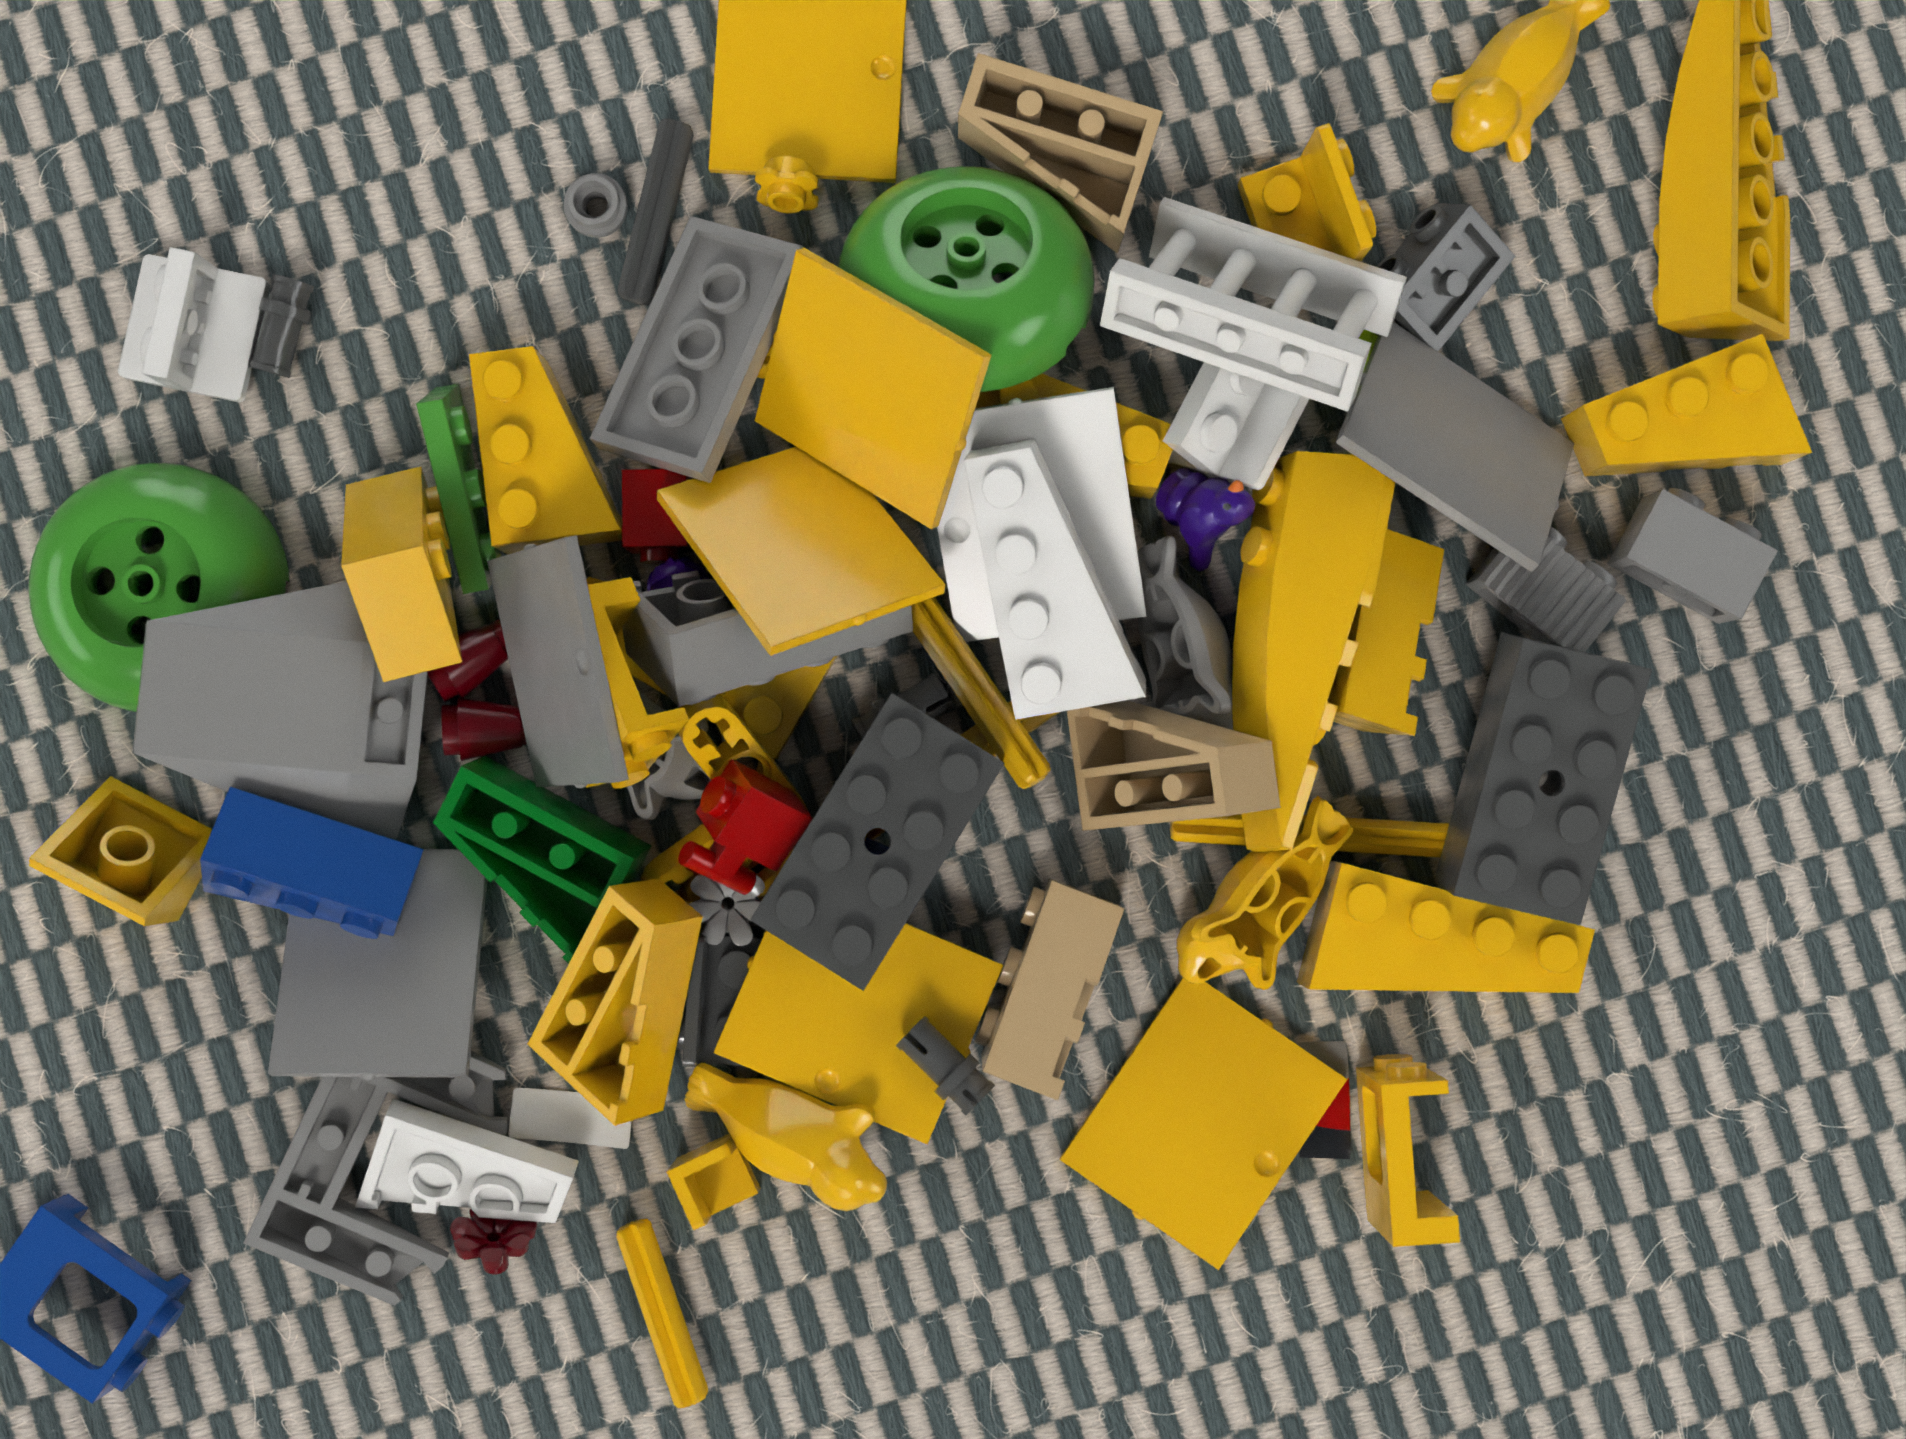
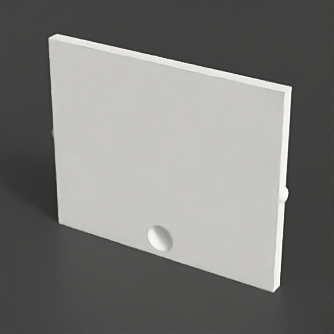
[937,387,1147,642]

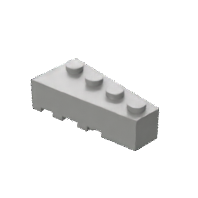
[622,570,913,707]

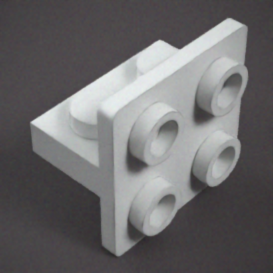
[118,247,270,402]
[1163,362,1309,490]

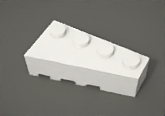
[964,438,1146,720]

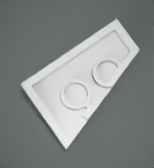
[355,1099,579,1223]

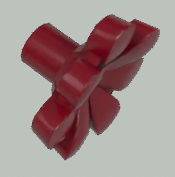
[450,1209,537,1275]

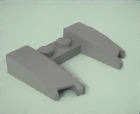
[243,1050,508,1306]

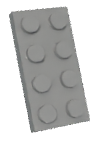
[589,216,803,483]

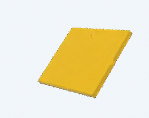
[708,0,907,183]
[755,248,992,530]
[657,447,945,656]
[713,923,1003,1144]
[1060,978,1347,1270]

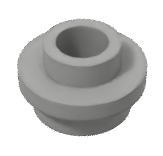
[564,173,628,238]

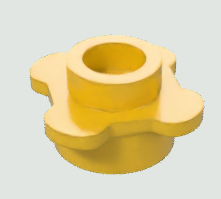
[755,156,819,214]

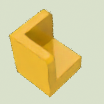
[666,1134,761,1230]

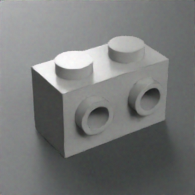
[1607,488,1778,624]

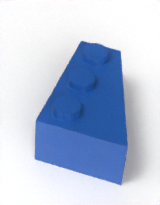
[200,787,424,939]

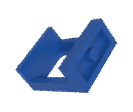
[0,1194,192,1404]

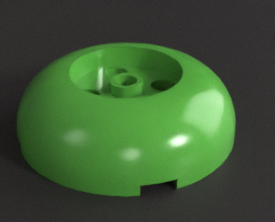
[838,166,1094,392]
[28,462,290,712]

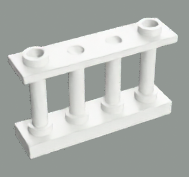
[1100,197,1407,412]

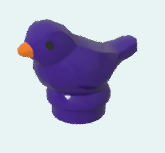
[1156,468,1255,572]

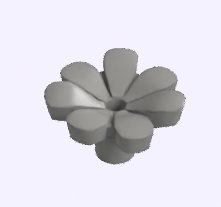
[689,874,765,946]

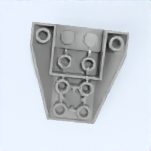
[132,581,427,839]

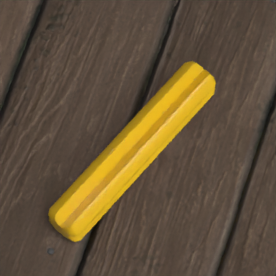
[616,1218,708,1408]

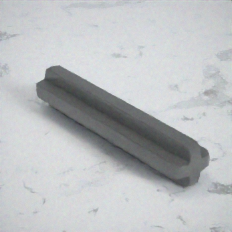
[617,119,694,305]

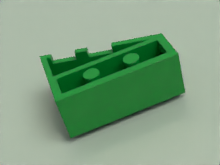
[433,756,652,964]

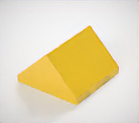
[29,776,212,926]

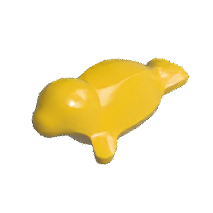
[1431,0,1611,162]
[1176,796,1353,990]
[684,1063,887,1211]

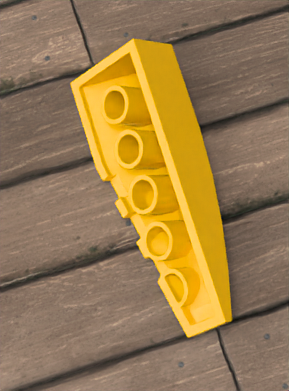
[1652,0,1790,341]
[1232,451,1395,852]

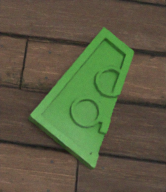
[416,383,502,594]

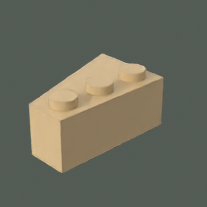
[958,53,1163,253]
[1067,700,1281,831]
[974,878,1125,1101]

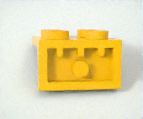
[1237,123,1376,262]

